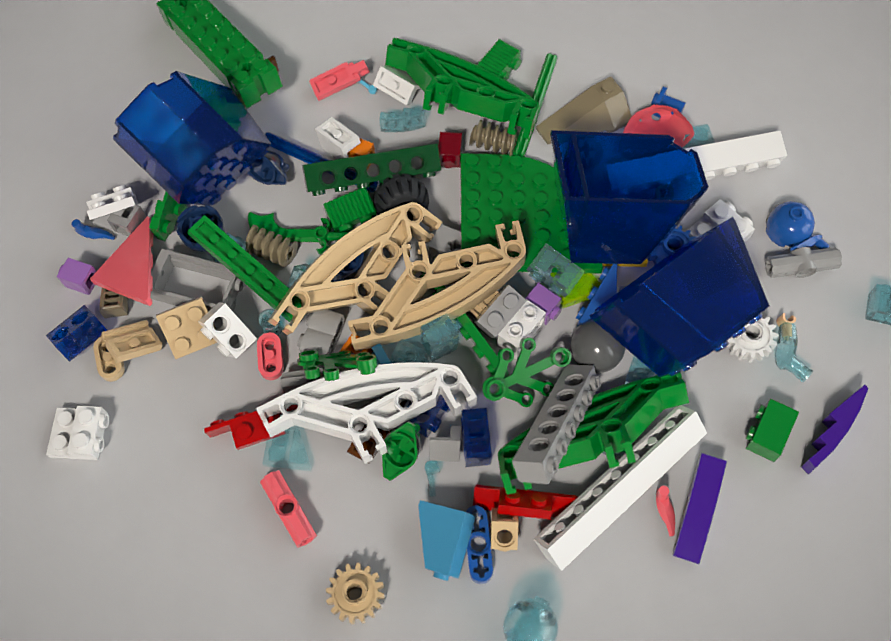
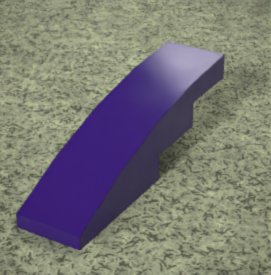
[801,385,869,475]
[673,453,727,564]

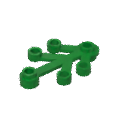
[482,337,571,407]
[297,350,377,381]

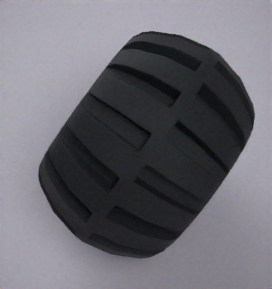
[373,173,429,221]

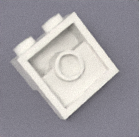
[86,184,139,220]
[688,199,755,265]
[46,406,109,460]

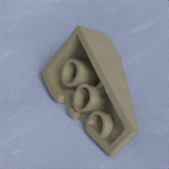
[536,76,632,144]

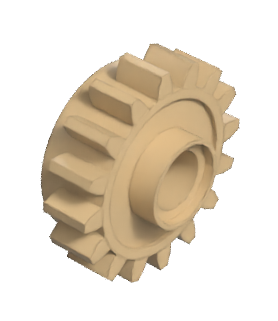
[326,563,385,625]

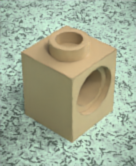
[491,508,518,552]

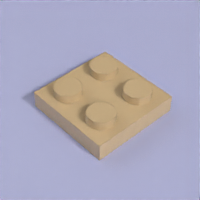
[156,296,217,359]

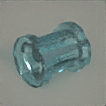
[258,309,284,336]

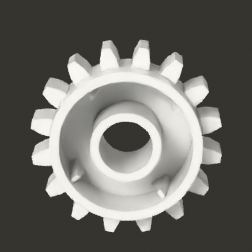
[722,309,779,363]

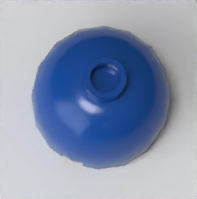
[766,201,815,247]

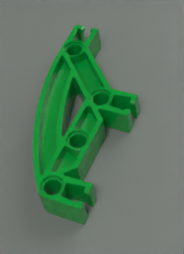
[385,37,539,139]
[498,369,689,495]

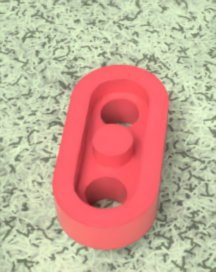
[257,332,284,380]

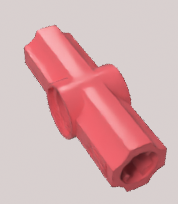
[260,470,317,548]

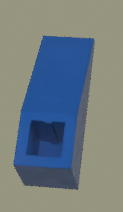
[576,262,617,327]

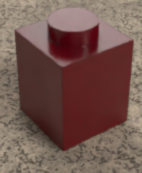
[438,132,462,168]

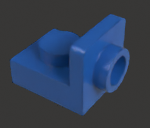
[651,86,686,118]

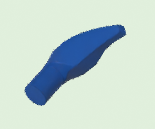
[71,219,115,240]
[790,235,830,251]

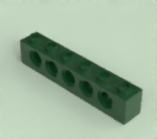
[302,143,442,196]

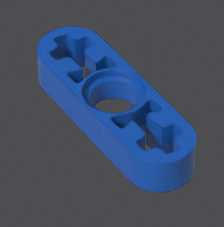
[466,506,493,584]

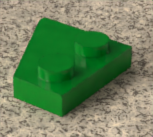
[149,180,187,242]

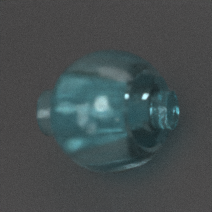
[503,596,558,641]

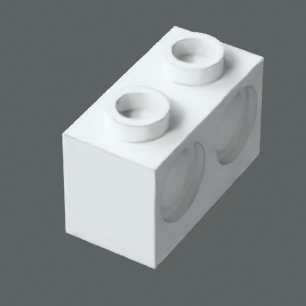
[497,299,546,359]
[198,302,257,359]

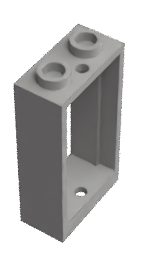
[151,249,244,312]

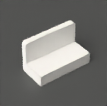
[373,66,421,105]
[315,117,361,159]

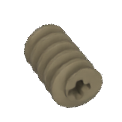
[469,120,518,156]
[245,225,298,267]

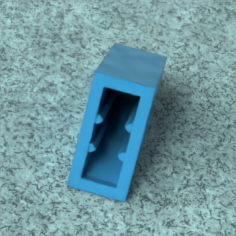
[418,500,475,581]

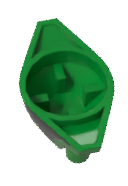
[382,422,421,481]

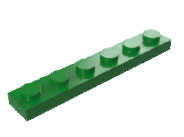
[188,215,308,322]
[419,272,509,378]

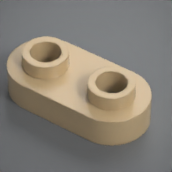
[93,337,125,382]

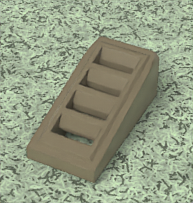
[100,288,128,318]

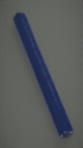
[262,132,379,193]

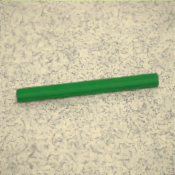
[513,53,557,157]

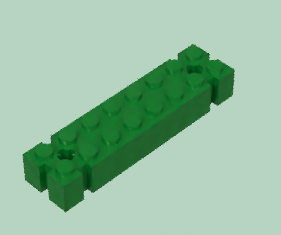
[156,0,283,109]

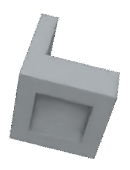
[107,205,147,237]
[429,426,461,462]

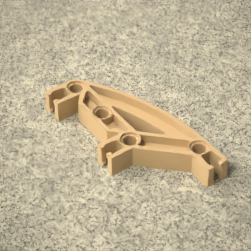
[268,202,443,335]
[348,220,526,351]

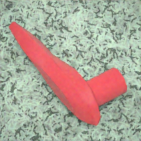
[656,486,675,536]

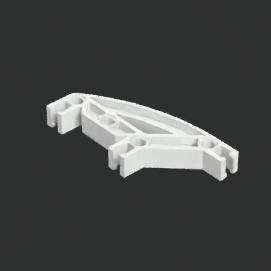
[256,362,477,464]

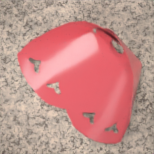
[618,105,695,158]

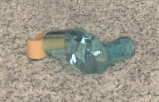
[775,313,813,382]

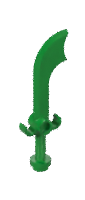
[248,212,349,255]

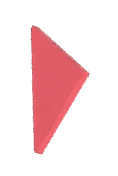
[90,216,153,306]

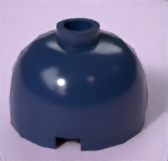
[176,205,225,252]

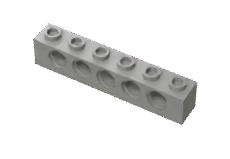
[512,365,600,484]

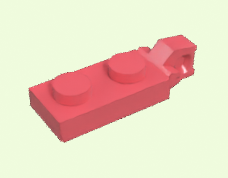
[309,60,369,101]

